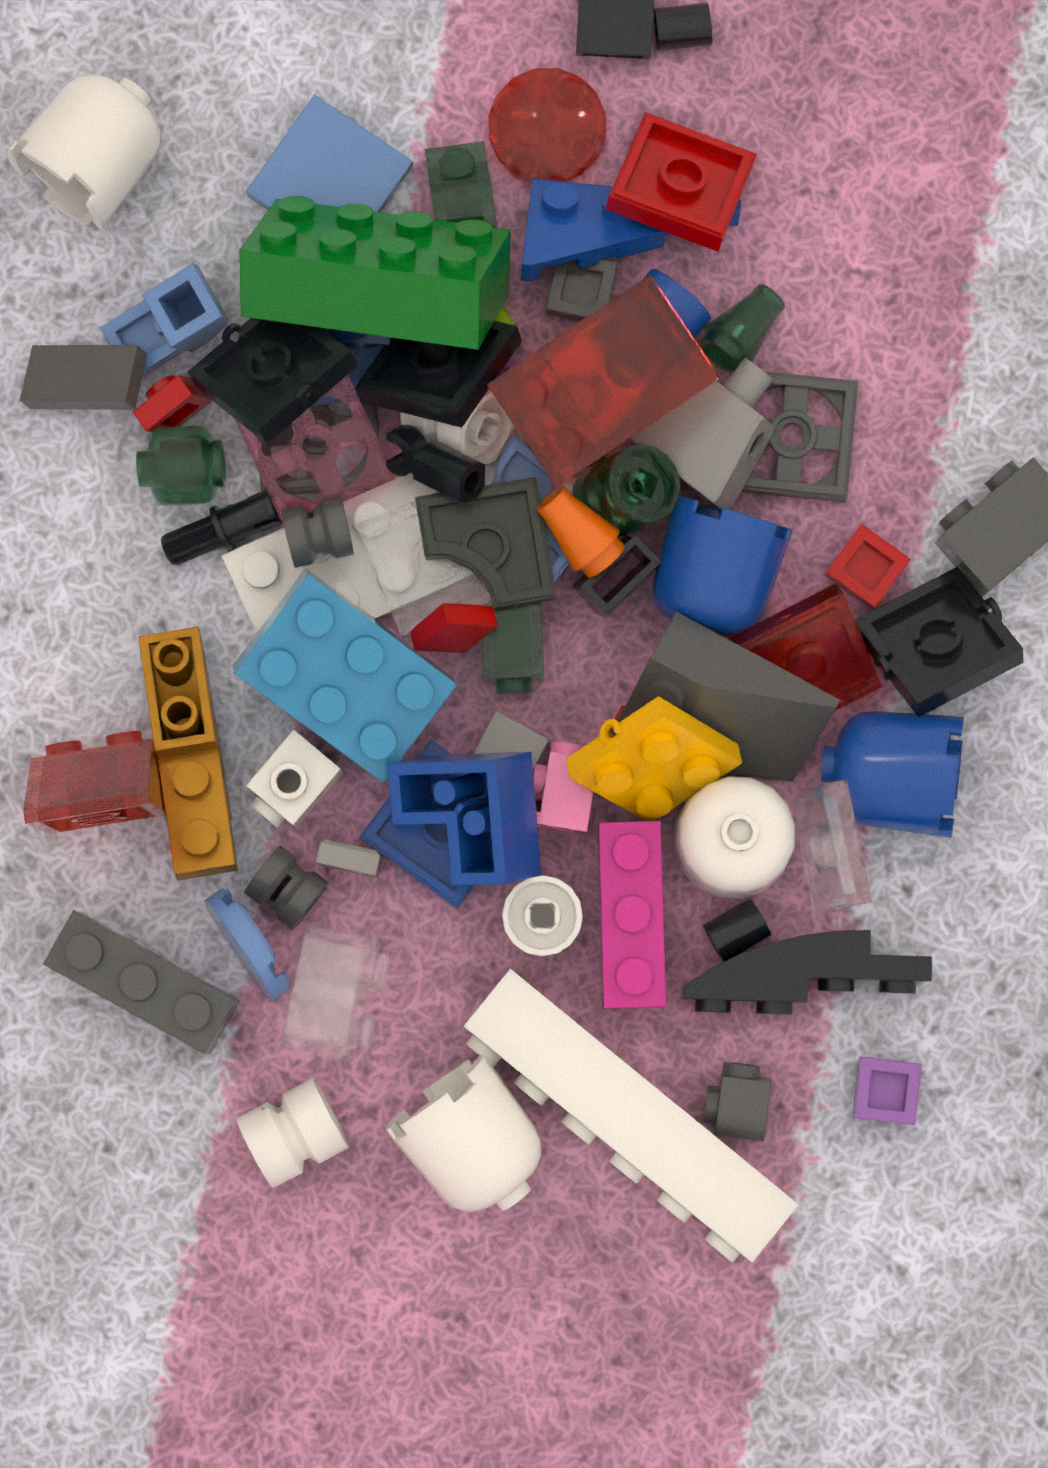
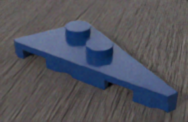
[520,178,741,282]

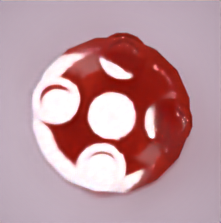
[488,68,606,183]

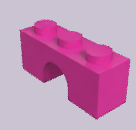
[598,821,666,1009]

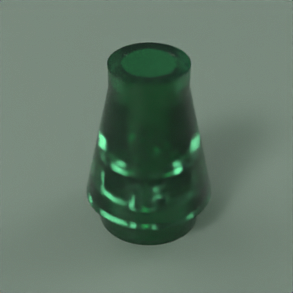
[700,284,785,374]

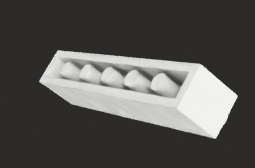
[464,969,799,1263]

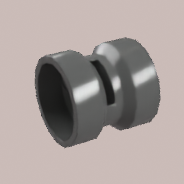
[281,496,355,568]
[244,845,329,930]

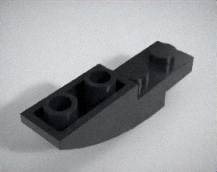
[681,930,932,1015]

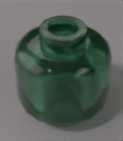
[136,425,226,507]

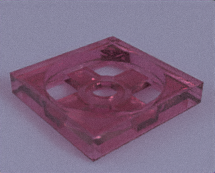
[235,374,396,528]

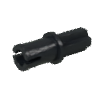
[161,488,283,565]

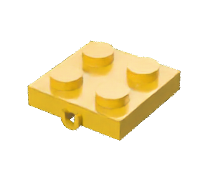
[566,696,742,821]

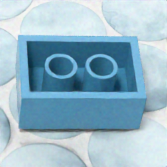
[233,568,457,783]

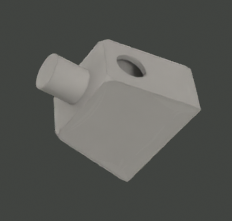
[626,358,774,510]

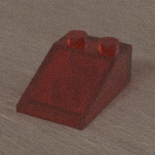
[487,275,720,488]
[23,731,166,834]

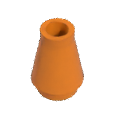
[536,485,625,578]

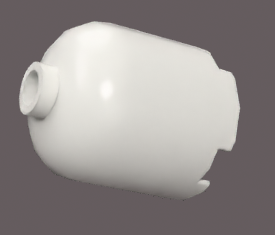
[6,74,161,229]
[672,776,796,899]
[385,1054,542,1212]

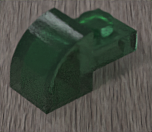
[425,141,497,228]

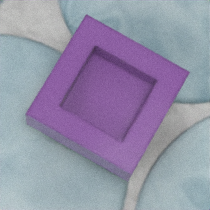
[852,1056,922,1125]

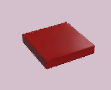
[605,112,757,252]

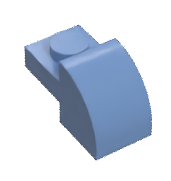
[100,263,228,377]

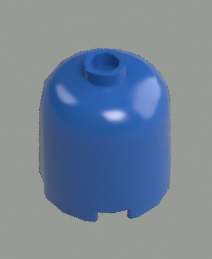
[652,495,793,638]
[821,711,964,838]

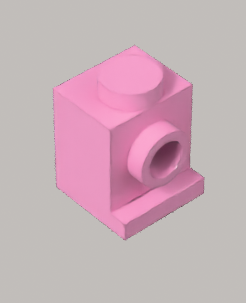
[534,741,593,835]

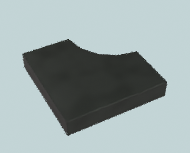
[415,477,557,610]

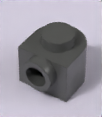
[704,1062,772,1142]

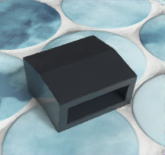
[576,0,654,59]
[572,534,662,618]

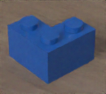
[387,751,541,886]

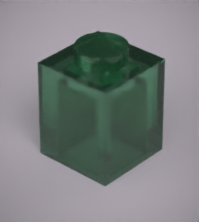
[481,603,544,695]

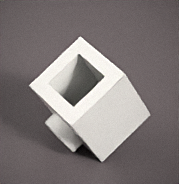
[246,730,343,828]

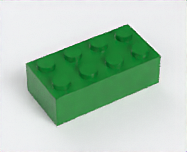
[239,196,511,350]

